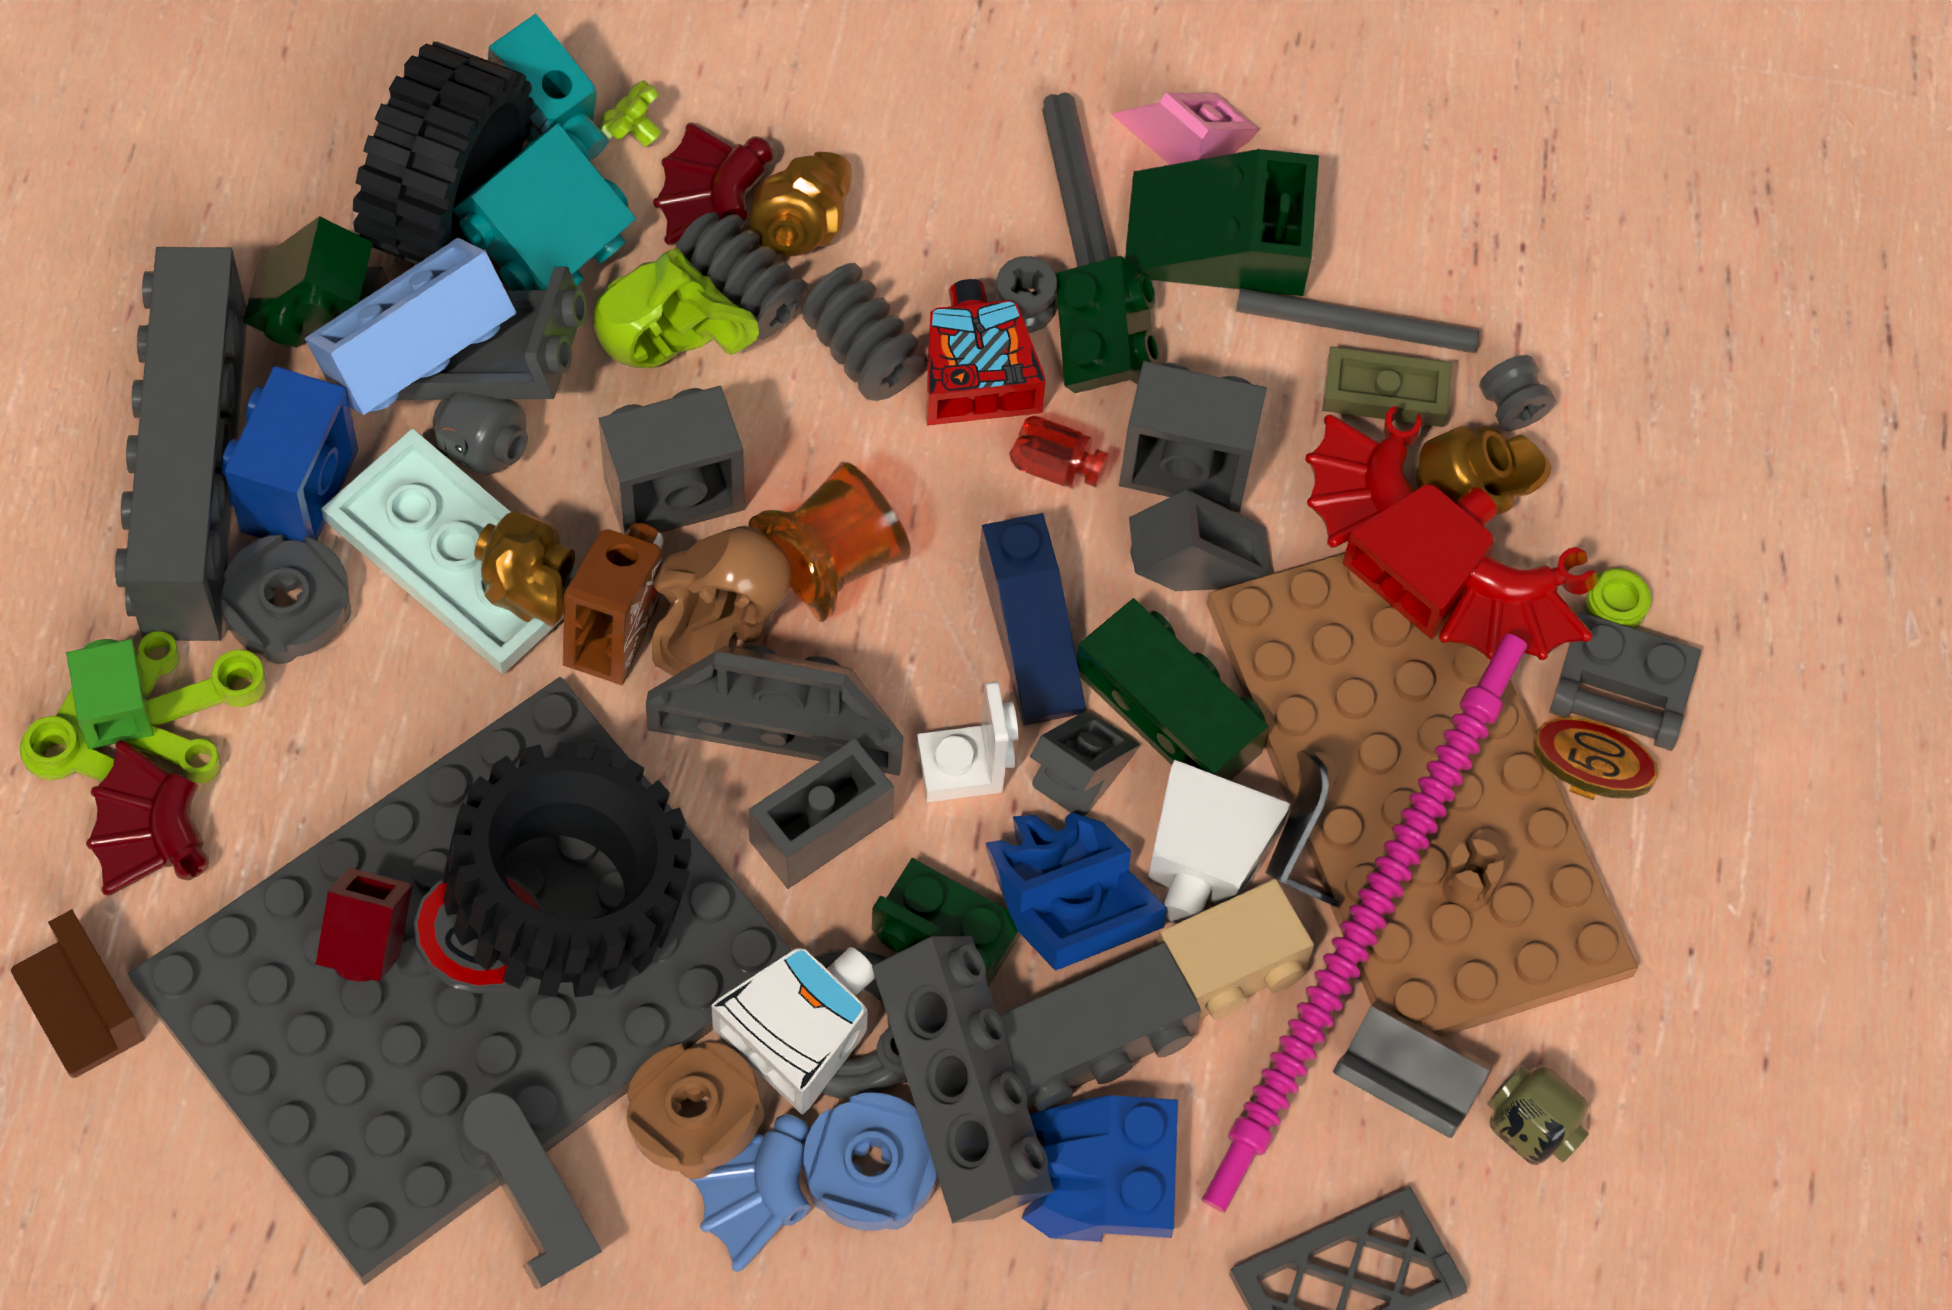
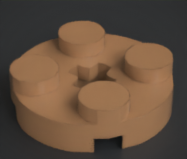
[626,1042,765,1179]

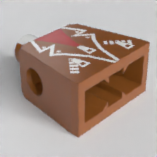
[563,523,664,685]

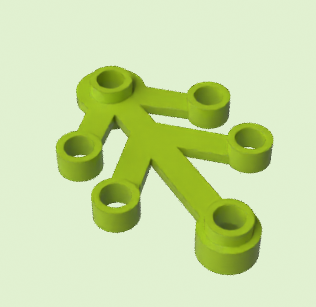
[20,631,267,783]

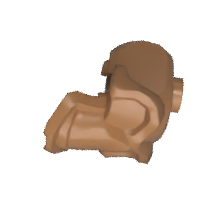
[652,526,792,676]

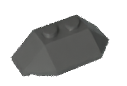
[646,645,904,776]

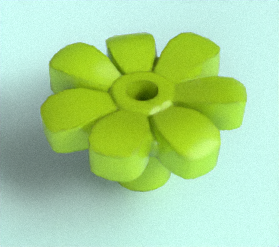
[597,80,661,147]

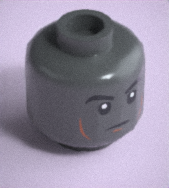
[432,392,528,475]

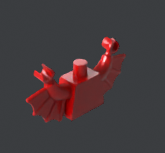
[1305,406,1597,660]

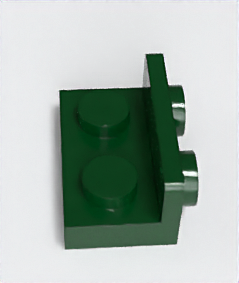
[871,858,1021,987]

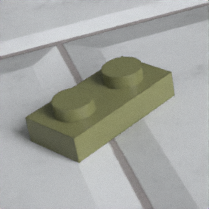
[1322,346,1452,427]

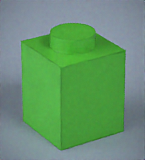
[66,639,154,749]

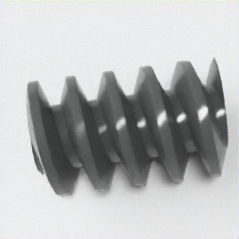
[676,212,808,340]
[802,263,927,401]

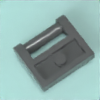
[1549,612,1701,751]

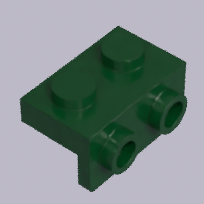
[1055,256,1160,393]

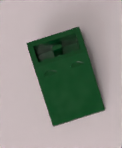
[1125,149,1319,296]

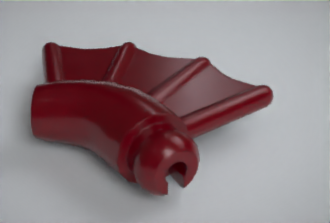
[653,123,774,245]
[86,740,209,896]

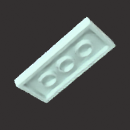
[321,428,578,675]

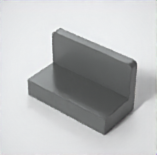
[1333,1001,1493,1138]

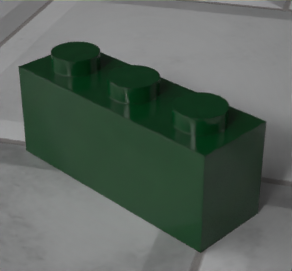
[1076,598,1269,781]

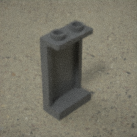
[359,266,587,400]

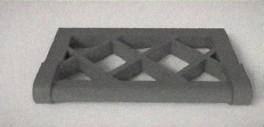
[1229,1187,1467,1310]

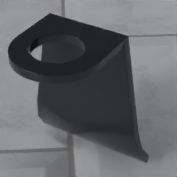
[1265,749,1342,908]

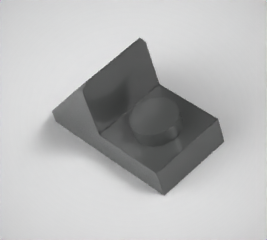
[1029,710,1140,816]

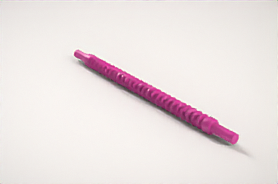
[1201,634,1528,1213]

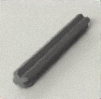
[1042,92,1111,267]

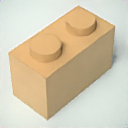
[1156,878,1314,1020]

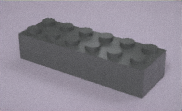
[115,247,247,641]

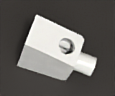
[1148,760,1290,924]

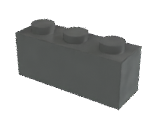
[999,942,1201,1111]

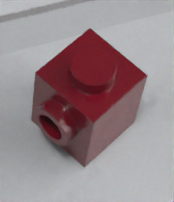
[315,867,413,982]

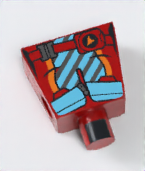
[926,279,1046,426]

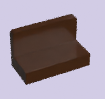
[11,909,144,1078]

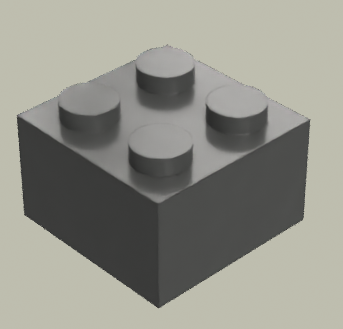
[1119,361,1267,512]
[598,385,745,534]

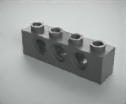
[872,936,1054,1223]

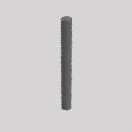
[1236,288,1479,353]

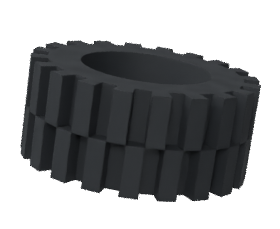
[353,41,533,265]
[443,742,692,997]

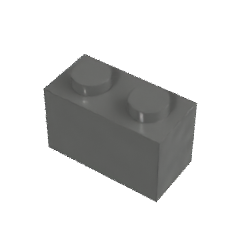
[748,738,894,889]

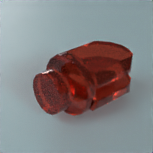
[1009,416,1109,489]

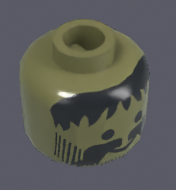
[1487,1064,1589,1165]

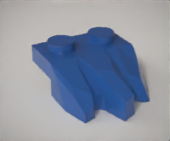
[986,812,1167,971]
[1022,1095,1178,1242]

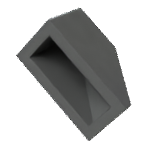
[1129,489,1272,591]

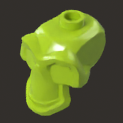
[592,248,759,369]

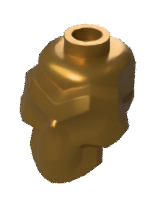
[749,152,852,257]
[1416,426,1551,515]
[474,511,575,627]

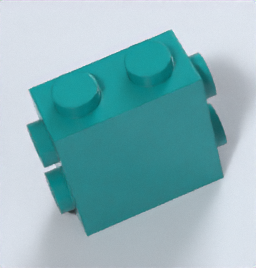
[453,123,636,291]

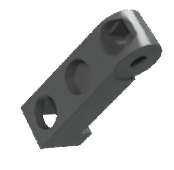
[459,1092,602,1289]

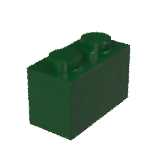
[243,216,373,348]

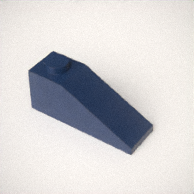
[979,513,1086,726]

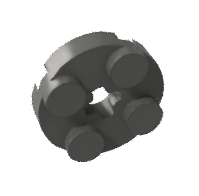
[220,535,351,664]

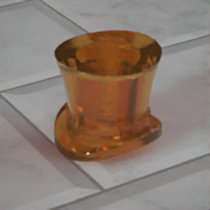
[749,461,911,622]

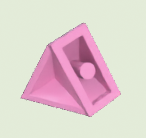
[1111,92,1259,165]

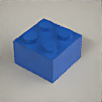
[221,366,359,542]

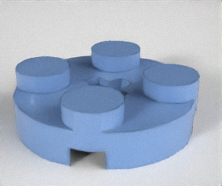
[803,1092,938,1231]

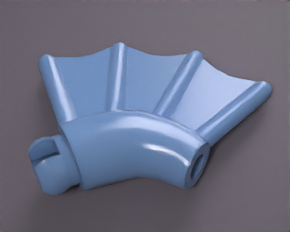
[690,1114,811,1272]

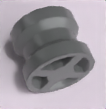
[995,256,1057,333]
[1479,355,1556,431]

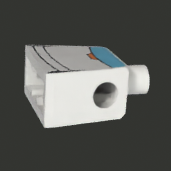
[711,947,875,1115]

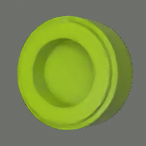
[1585,568,1651,629]

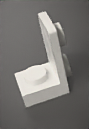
[916,681,1018,803]

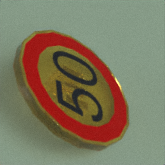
[1533,718,1658,800]

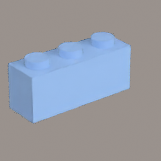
[304,238,516,415]

